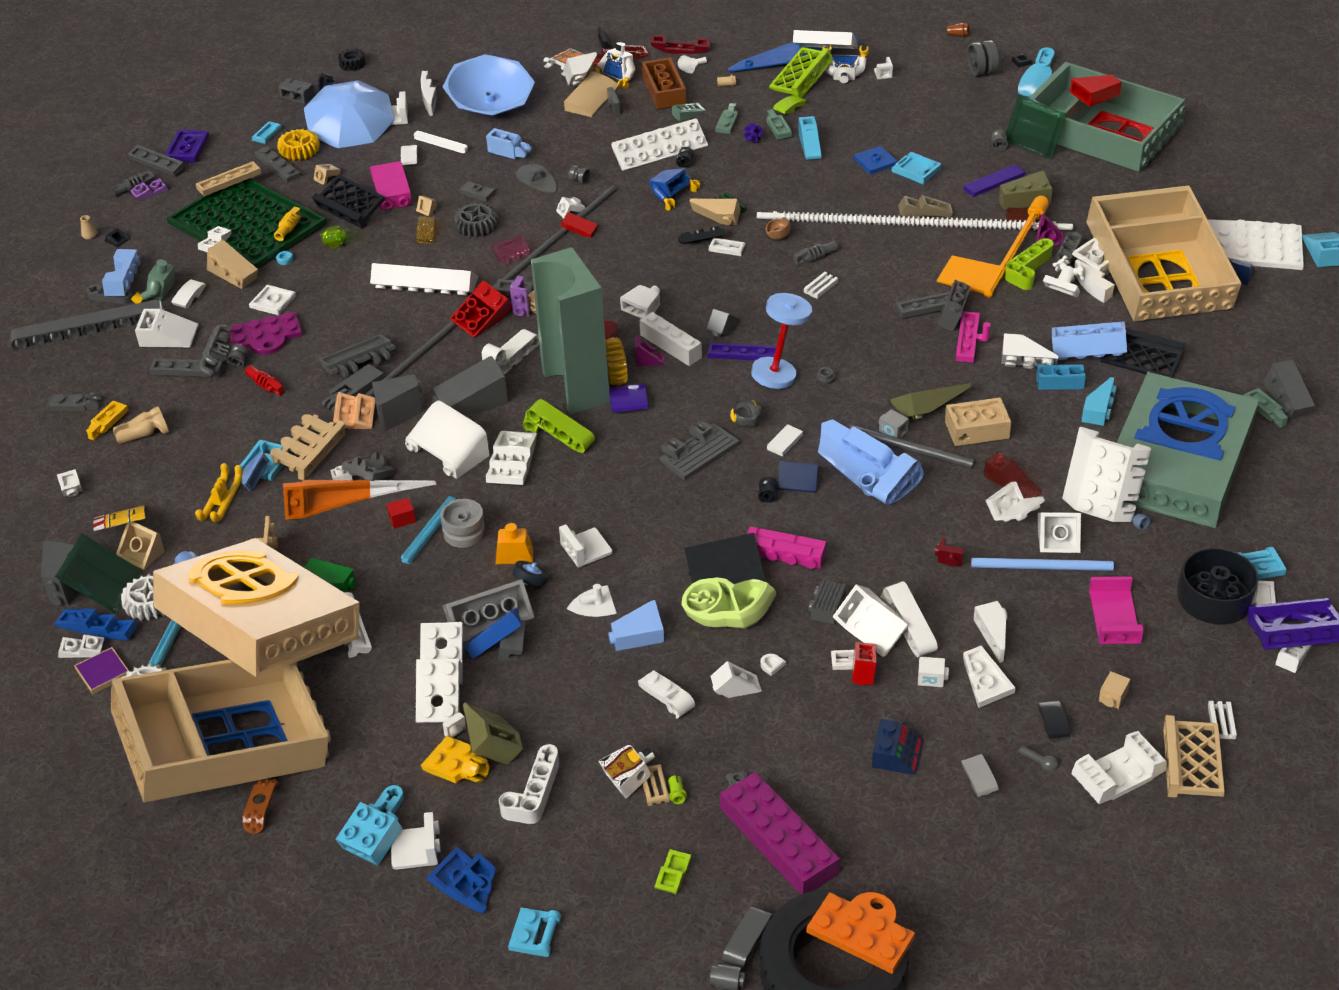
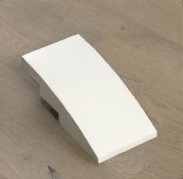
[486,431,537,485]

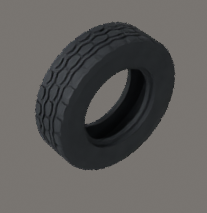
[760,889,910,990]

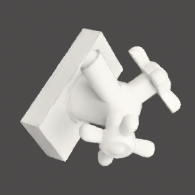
[1043,256,1084,297]

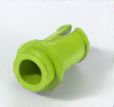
[668,775,687,804]

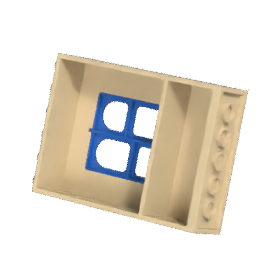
[111,660,331,803]

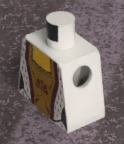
[599,745,655,799]

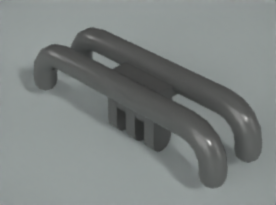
[199,325,232,377]

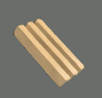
[643,764,670,806]

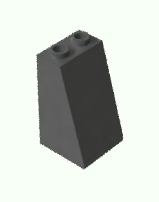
[432,356,508,417]

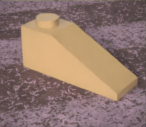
[690,199,741,225]

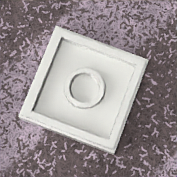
[249,285,297,315]

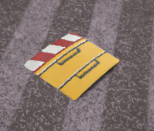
[93,505,145,531]

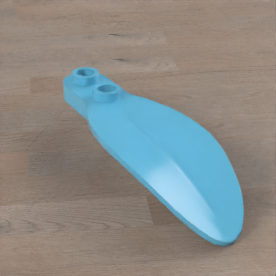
[1018,47,1054,97]

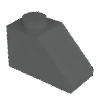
[706,309,741,338]

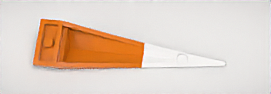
[283,480,436,520]

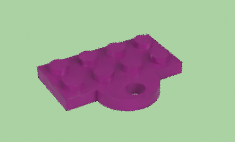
[229,312,302,355]

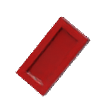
[561,212,598,238]

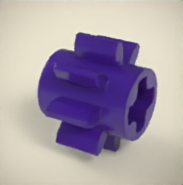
[743,123,763,143]

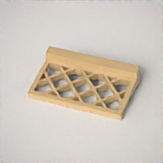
[1163,715,1225,797]

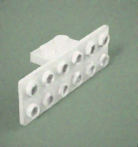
[611,118,708,171]

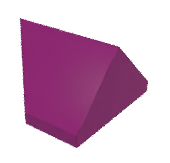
[1036,213,1065,247]
[635,335,664,366]

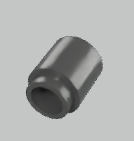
[710,963,746,990]

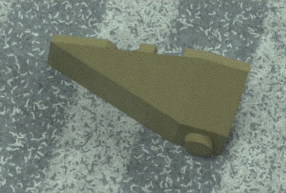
[891,383,971,420]

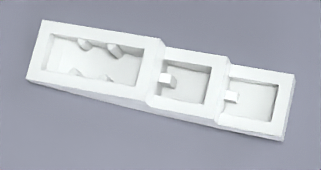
[421,71,437,116]

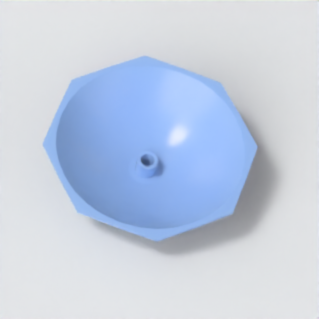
[443,54,535,117]
[304,80,394,148]

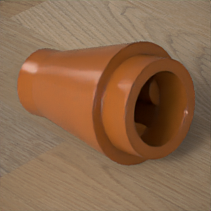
[947,22,969,37]

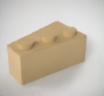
[207,239,258,289]

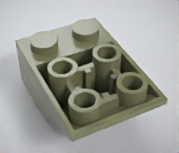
[463,703,523,764]

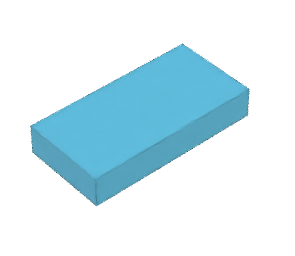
[252,121,282,144]

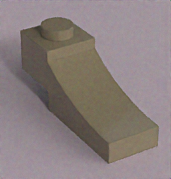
[898,195,953,218]

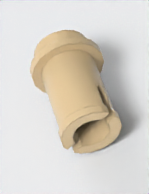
[717,75,736,87]

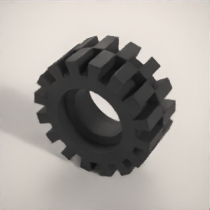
[338,48,366,71]

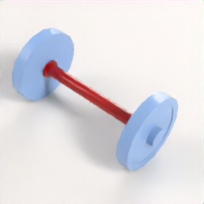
[751,293,812,389]

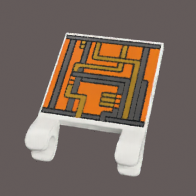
[544,48,584,76]

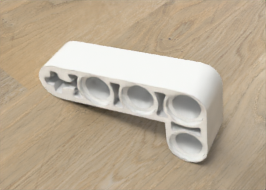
[482,329,539,374]
[880,581,938,658]
[499,744,559,824]

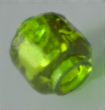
[321,225,347,249]

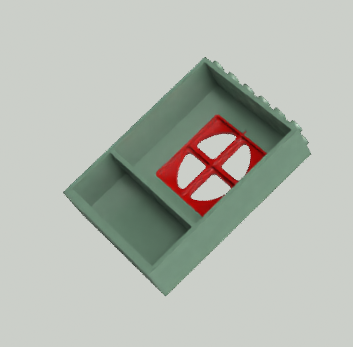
[1019,62,1186,172]

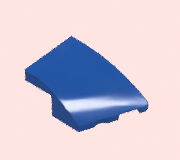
[427,847,496,914]

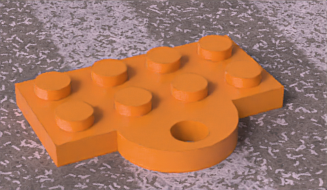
[807,892,915,974]

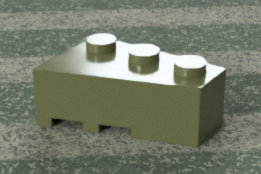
[999,171,1052,210]

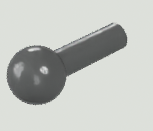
[1018,745,1059,771]

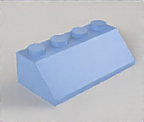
[1052,322,1127,360]

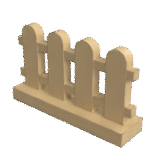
[270,414,345,480]

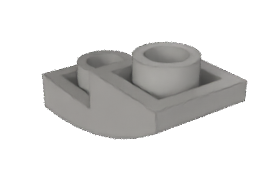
[961,754,999,797]

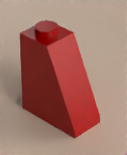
[1070,75,1122,107]

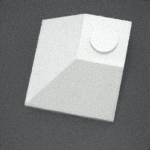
[1038,513,1081,553]

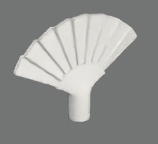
[678,55,707,74]

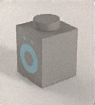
[879,409,909,438]

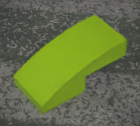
[773,95,806,114]
[654,849,692,894]

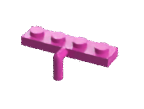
[956,311,990,363]

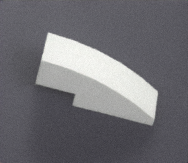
[1075,259,1114,303]

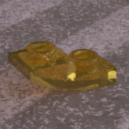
[416,216,435,243]

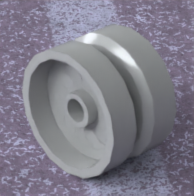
[440,499,485,548]

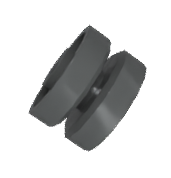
[967,40,999,77]

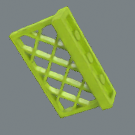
[769,47,833,98]

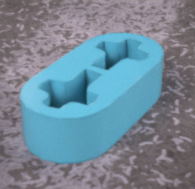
[374,785,404,814]

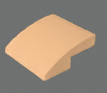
[333,392,375,429]

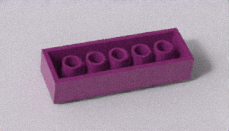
[720,772,840,894]

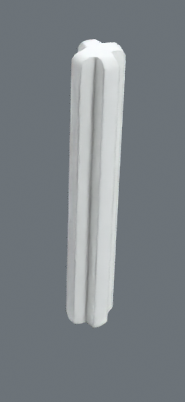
[414,131,468,154]

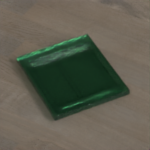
[1006,94,1068,160]
[55,533,143,614]

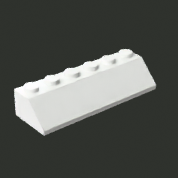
[370,263,479,296]

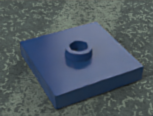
[854,146,898,175]

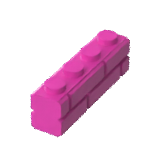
[747,526,827,569]

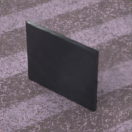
[684,533,766,584]

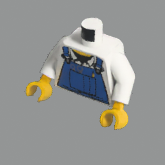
[589,42,635,89]
[822,45,869,83]

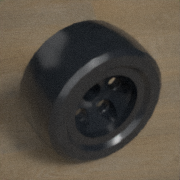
[1177,548,1259,625]

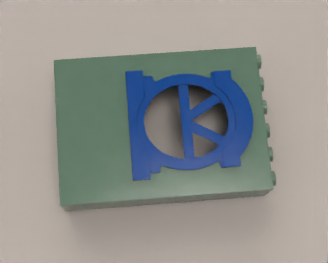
[1117,372,1259,528]

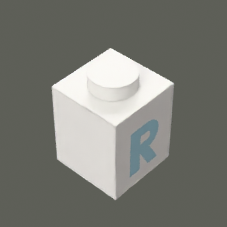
[918,657,949,687]

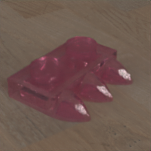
[491,234,530,265]

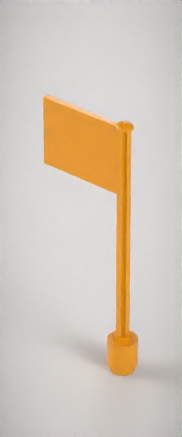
[937,196,1049,298]

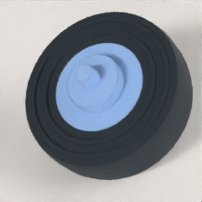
[512,561,548,586]

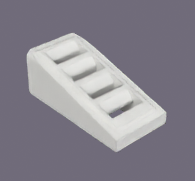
[1276,645,1312,673]

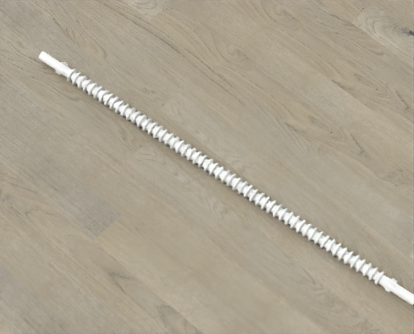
[757,211,1073,231]

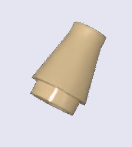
[80,215,98,239]

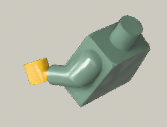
[131,259,175,304]

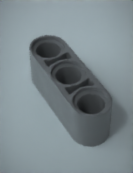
[1056,232,1081,272]
[722,905,773,970]

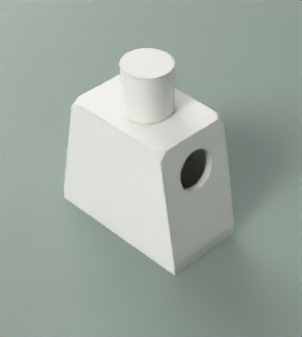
[620,285,660,318]

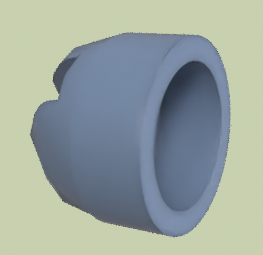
[1133,514,1150,531]

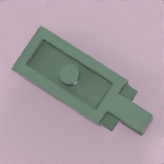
[715,103,738,134]
[766,109,792,140]
[1243,388,1288,428]

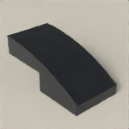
[1039,701,1071,739]

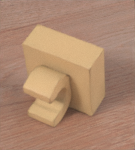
[416,196,437,216]

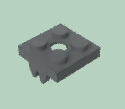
[341,452,395,481]

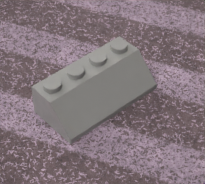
[442,579,535,642]

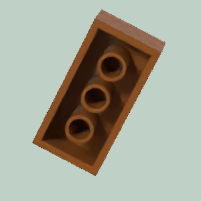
[642,57,686,109]

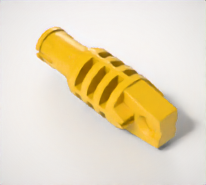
[274,206,301,241]

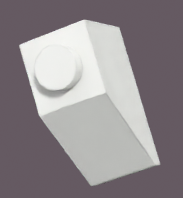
[710,661,762,698]

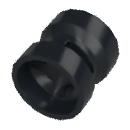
[676,147,694,168]
[758,477,778,503]

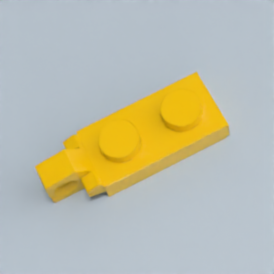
[86,401,129,440]

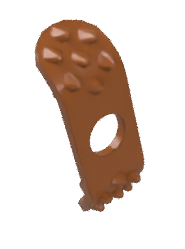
[243,779,280,834]

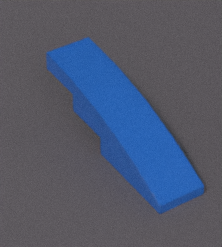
[54,609,138,640]

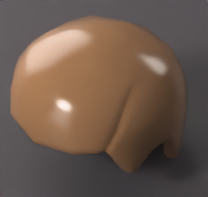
[765,217,791,240]

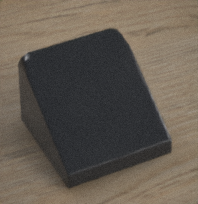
[104,228,129,247]

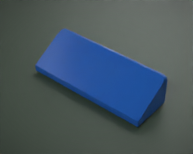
[464,608,521,658]

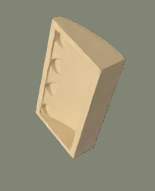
[564,71,619,117]

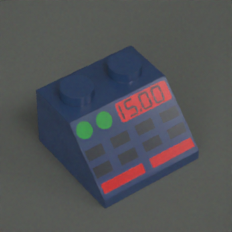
[872,719,923,775]

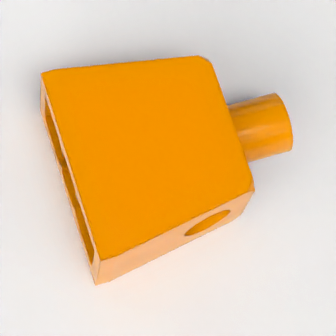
[495,523,534,564]

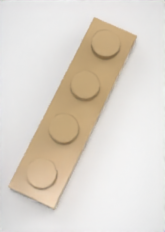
[196,161,261,196]

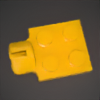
[421,736,490,784]

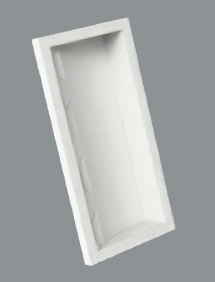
[793,30,858,49]

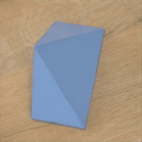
[242,451,270,492]

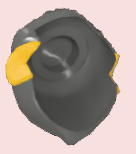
[729,400,761,428]

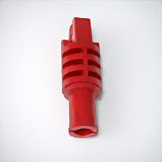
[245,365,285,396]

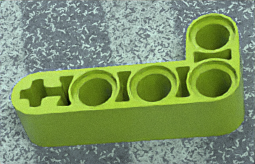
[1005,238,1053,290]
[523,399,595,453]

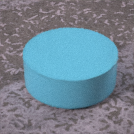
[276,251,293,265]

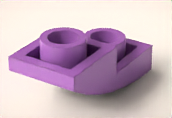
[130,178,168,200]

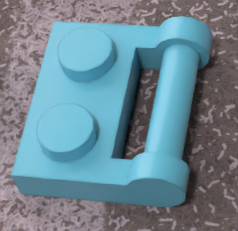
[1237,547,1287,579]
[508,907,561,957]

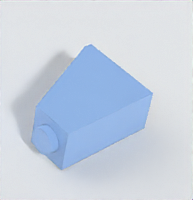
[608,600,664,651]

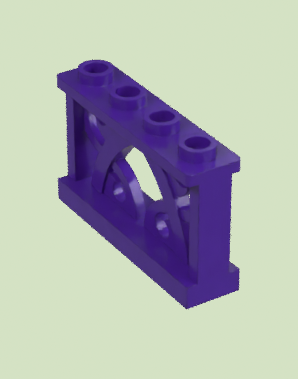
[1247,598,1339,650]

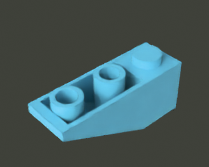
[798,116,821,160]
[1082,377,1117,426]

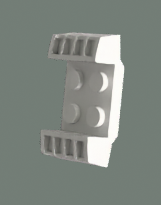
[1071,731,1167,804]

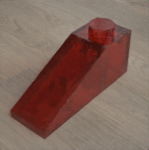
[984,452,1042,498]

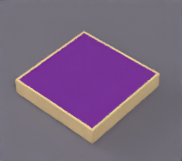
[74,647,129,695]

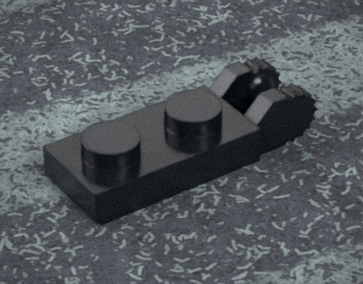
[678,226,726,244]

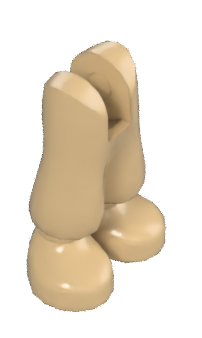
[113,406,170,444]

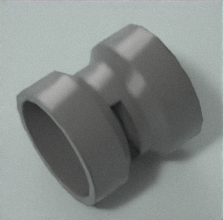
[991,129,1008,150]
[569,165,590,184]
[227,344,248,368]

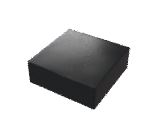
[1011,53,1032,68]

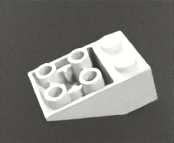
[135,309,199,347]
[1001,333,1058,369]
[833,584,908,657]

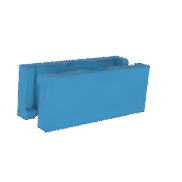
[1036,365,1086,390]

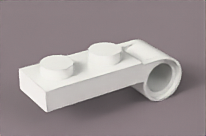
[638,670,695,719]

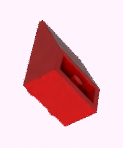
[450,280,512,338]

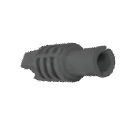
[111,171,155,197]
[794,241,838,266]

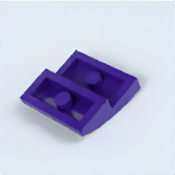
[609,384,648,412]

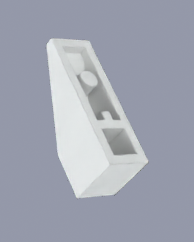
[974,601,1008,663]

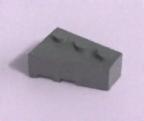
[1262,360,1315,419]

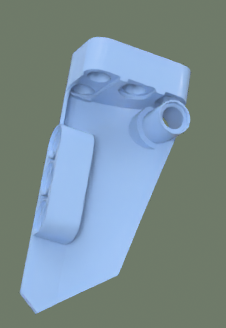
[818,420,924,505]

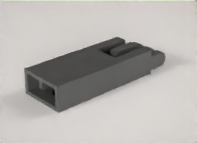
[322,364,384,412]

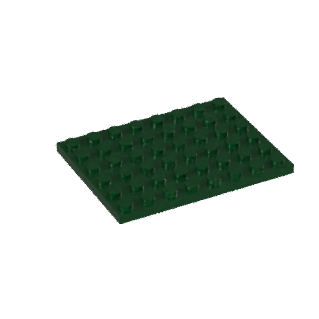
[167,178,327,268]

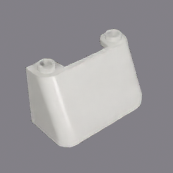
[405,400,489,479]

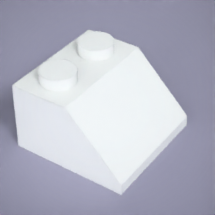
[563,52,597,86]

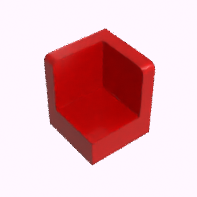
[386,498,416,529]

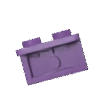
[510,276,530,317]

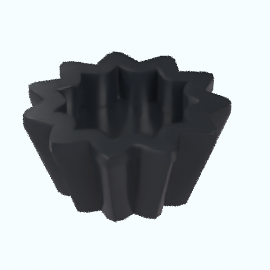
[318,73,335,90]

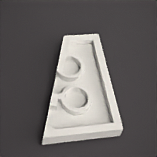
[963,646,1015,708]

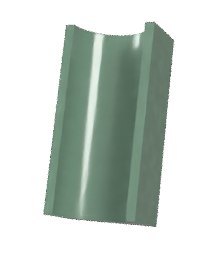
[531,247,610,414]

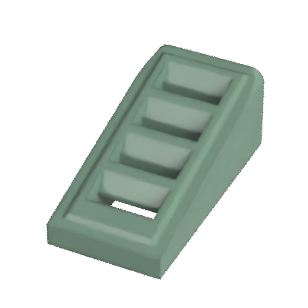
[672,103,706,122]

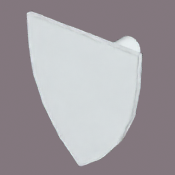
[567,584,617,617]

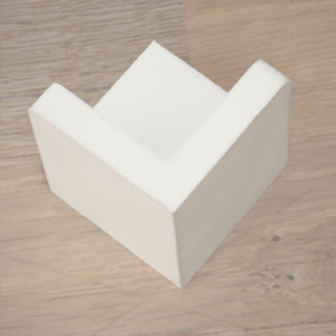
[874,57,893,79]

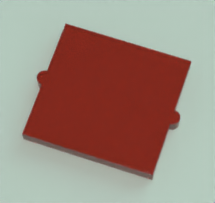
[1006,207,1037,223]

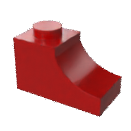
[852,642,876,686]

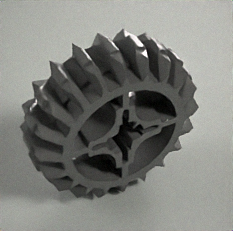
[454,203,498,238]

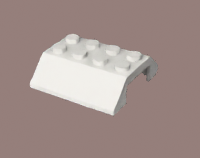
[1062,426,1151,522]

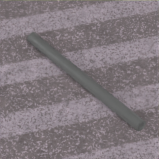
[849,425,975,469]

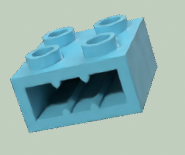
[336,802,403,866]

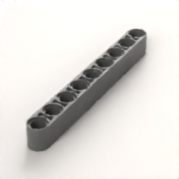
[10,300,165,350]

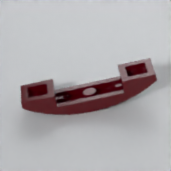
[651,35,710,54]

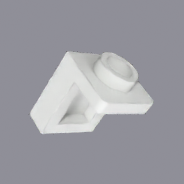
[556,197,585,218]
[57,469,82,497]

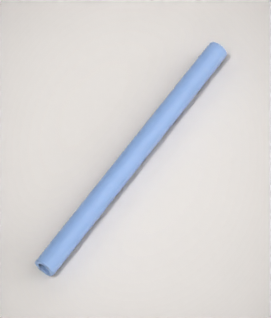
[971,558,1114,571]

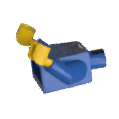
[649,168,700,211]

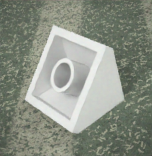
[1072,238,1110,276]

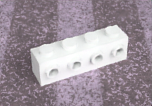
[640,312,702,366]

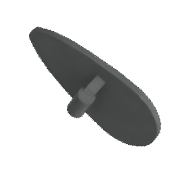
[516,164,557,193]

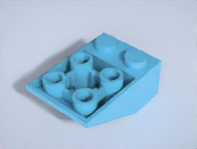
[1302,232,1339,267]

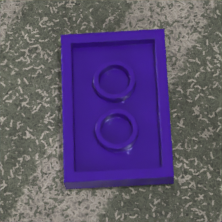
[165,130,209,162]

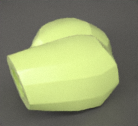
[682,577,776,629]

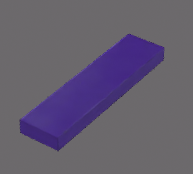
[963,164,1025,197]
[707,343,776,360]

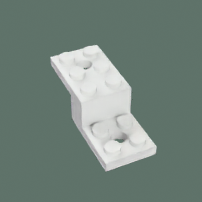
[416,622,463,723]

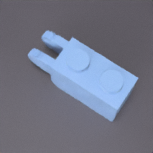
[486,128,532,159]

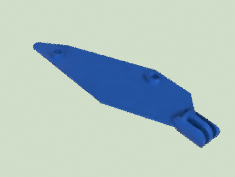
[728,34,859,72]

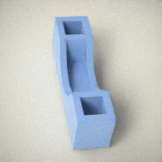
[102,249,141,296]

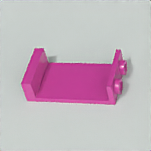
[370,161,412,210]
[1089,576,1143,644]

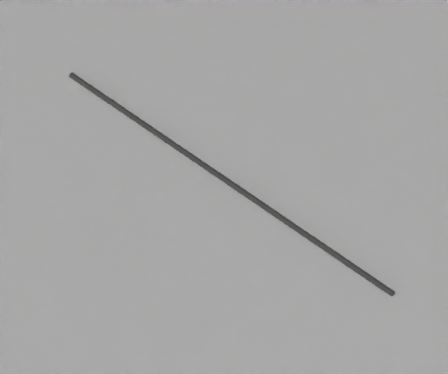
[294,185,616,457]

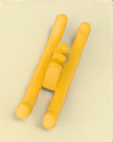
[195,463,243,523]

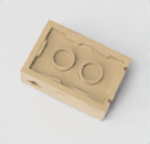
[945,398,1011,446]

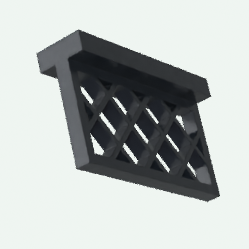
[312,174,385,229]
[1100,328,1185,378]

